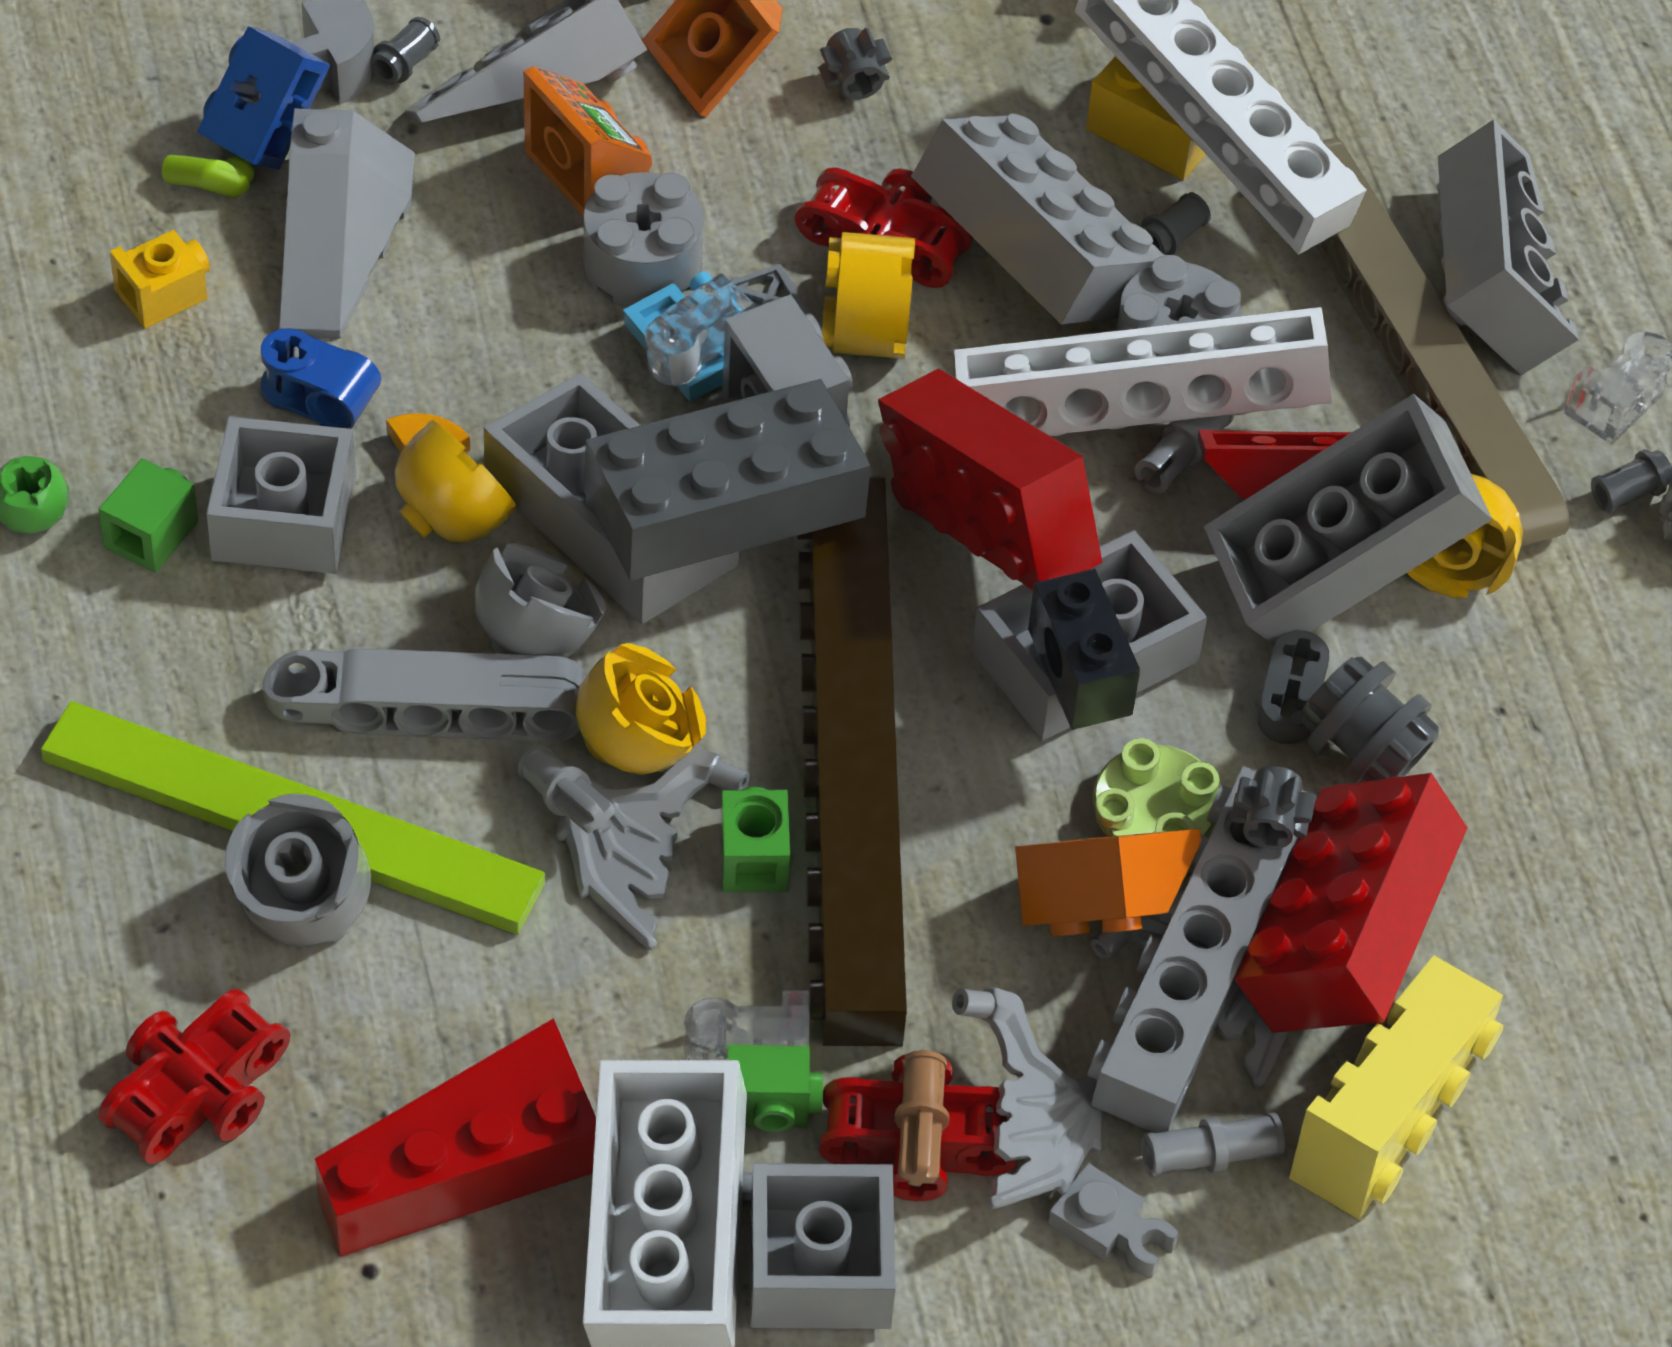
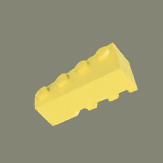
[1289,955,1504,1220]

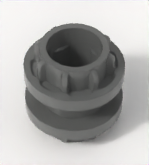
[1301,657,1439,784]

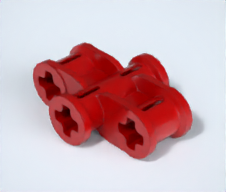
[794,167,974,288]
[98,989,291,1164]
[819,1054,1018,1202]

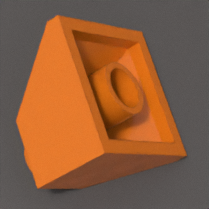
[642,0,783,117]

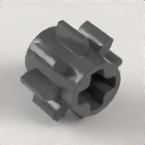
[818,28,892,99]
[1230,766,1316,849]

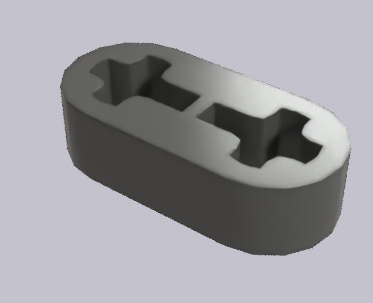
[1258,630,1329,744]

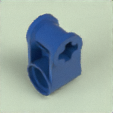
[260,328,382,429]

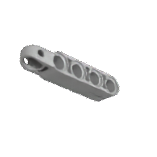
[263,648,584,742]

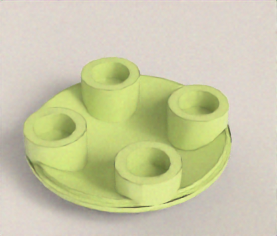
[1092,738,1220,838]

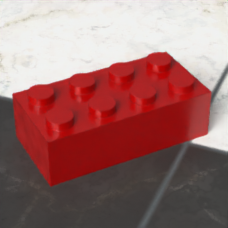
[878,368,1103,590]
[1234,773,1468,1033]

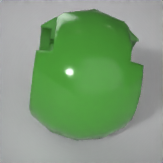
[0,456,69,534]

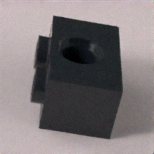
[1028,568,1140,730]

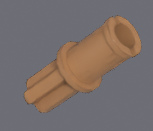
[894,1050,949,1186]

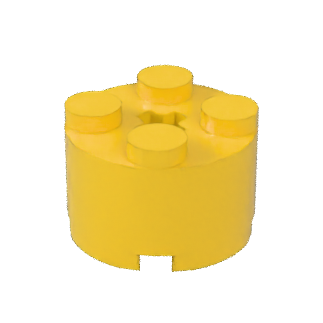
[822,232,915,359]

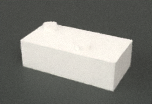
[583,1060,747,1347]

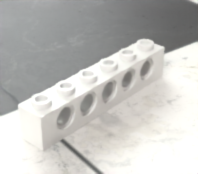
[1075,0,1367,255]
[954,307,1332,436]

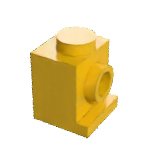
[110,229,210,329]

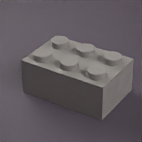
[972,530,1207,741]

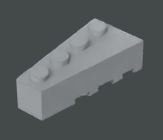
[1437,119,1579,376]

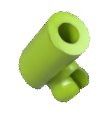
[162,154,255,198]

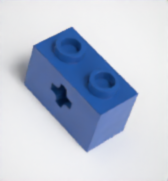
[197,26,331,170]

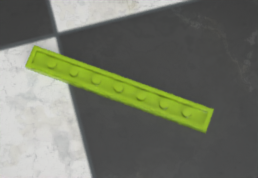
[41,701,545,935]

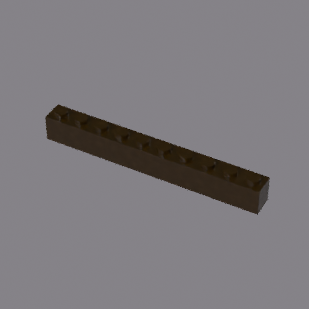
[797,478,907,1046]

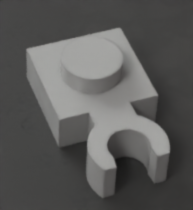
[1048,1163,1179,1278]

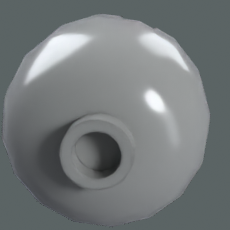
[475,543,606,658]

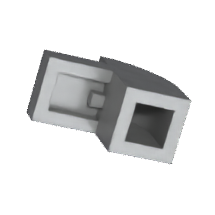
[291,0,374,104]

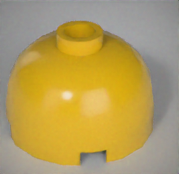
[395,420,517,543]
[1407,474,1523,598]
[575,643,706,775]

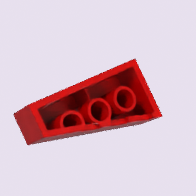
[314,1018,596,1257]

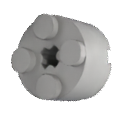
[584,172,704,308]
[1116,255,1241,331]
[225,794,371,946]

